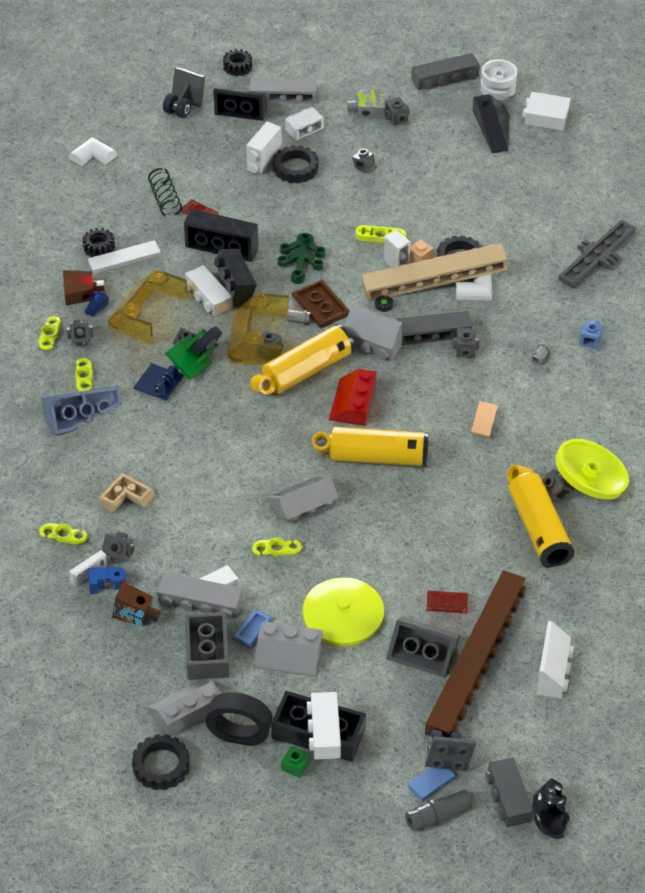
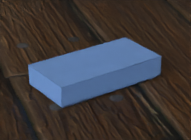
[233,609,272,649]
[408,767,455,801]

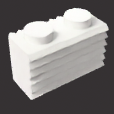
[285,106,324,140]
[384,230,411,268]

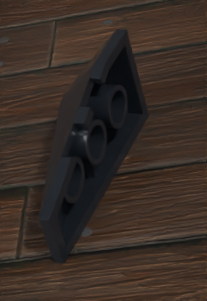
[473,94,509,153]

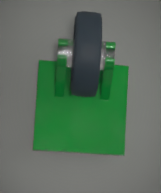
[165,326,222,380]

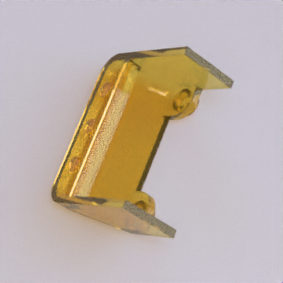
[107,270,188,345]
[227,293,289,366]

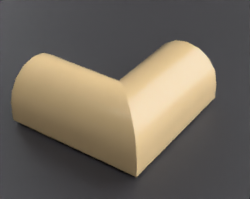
[99,473,154,512]

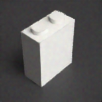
[522,92,571,131]
[246,122,282,175]

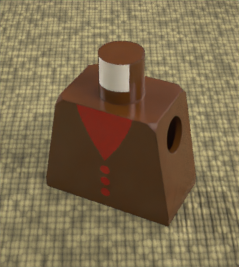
[63,270,105,306]

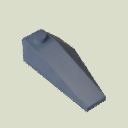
[41,386,122,434]

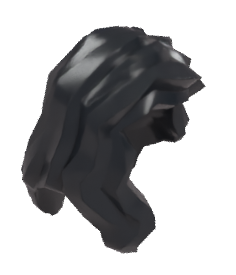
[532,778,570,839]

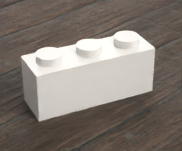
[184,265,233,317]
[307,692,341,759]

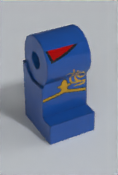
[88,567,126,594]

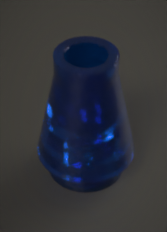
[84,291,109,317]

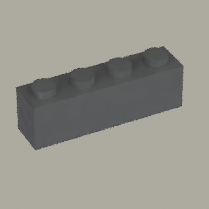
[411,53,480,90]
[396,311,473,345]

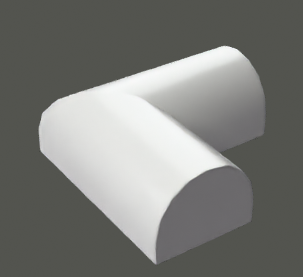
[69,137,117,166]
[456,274,492,300]

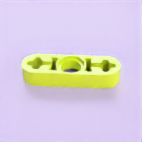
[355,225,406,243]

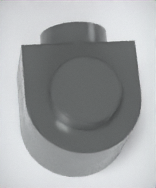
[352,149,375,173]

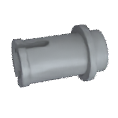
[287,310,310,324]
[531,342,551,365]

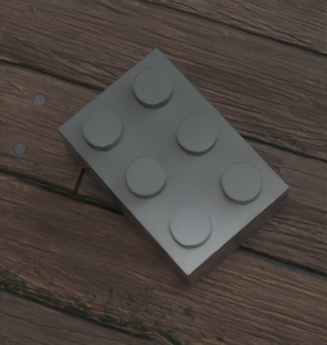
[185,612,229,680]

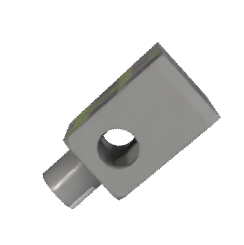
[347,87,386,119]

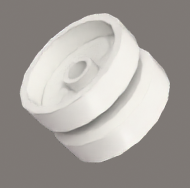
[480,59,517,100]

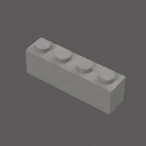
[250,78,316,103]
[157,572,243,618]

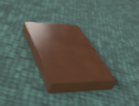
[291,280,350,329]

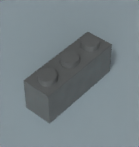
[485,757,533,827]

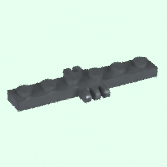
[558,220,636,288]

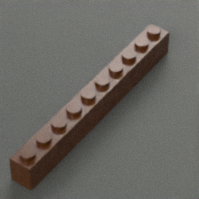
[425,570,527,738]

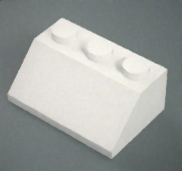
[537,621,574,698]

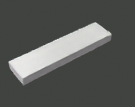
[88,240,161,274]

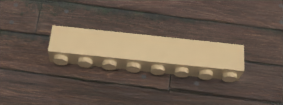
[362,243,507,301]

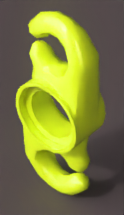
[38,316,62,351]
[75,358,93,392]
[39,523,88,545]
[252,538,302,557]

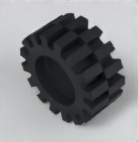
[223,49,253,76]
[82,228,115,257]

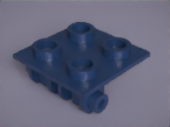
[133,363,184,401]

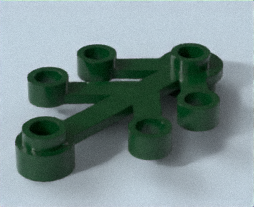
[277,233,326,284]

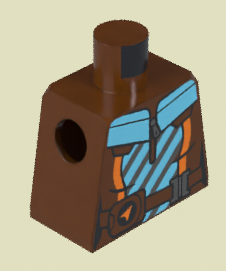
[112,582,162,627]

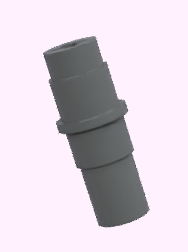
[405,790,472,831]

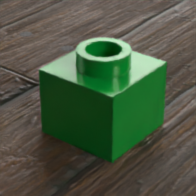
[281,746,310,778]

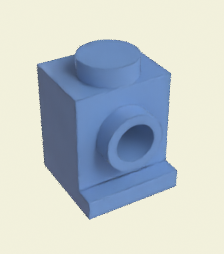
[579,320,603,349]

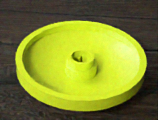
[555,439,629,500]
[303,578,384,647]

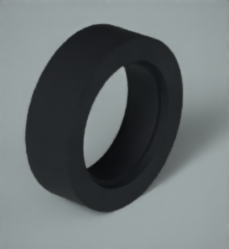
[205,692,273,746]

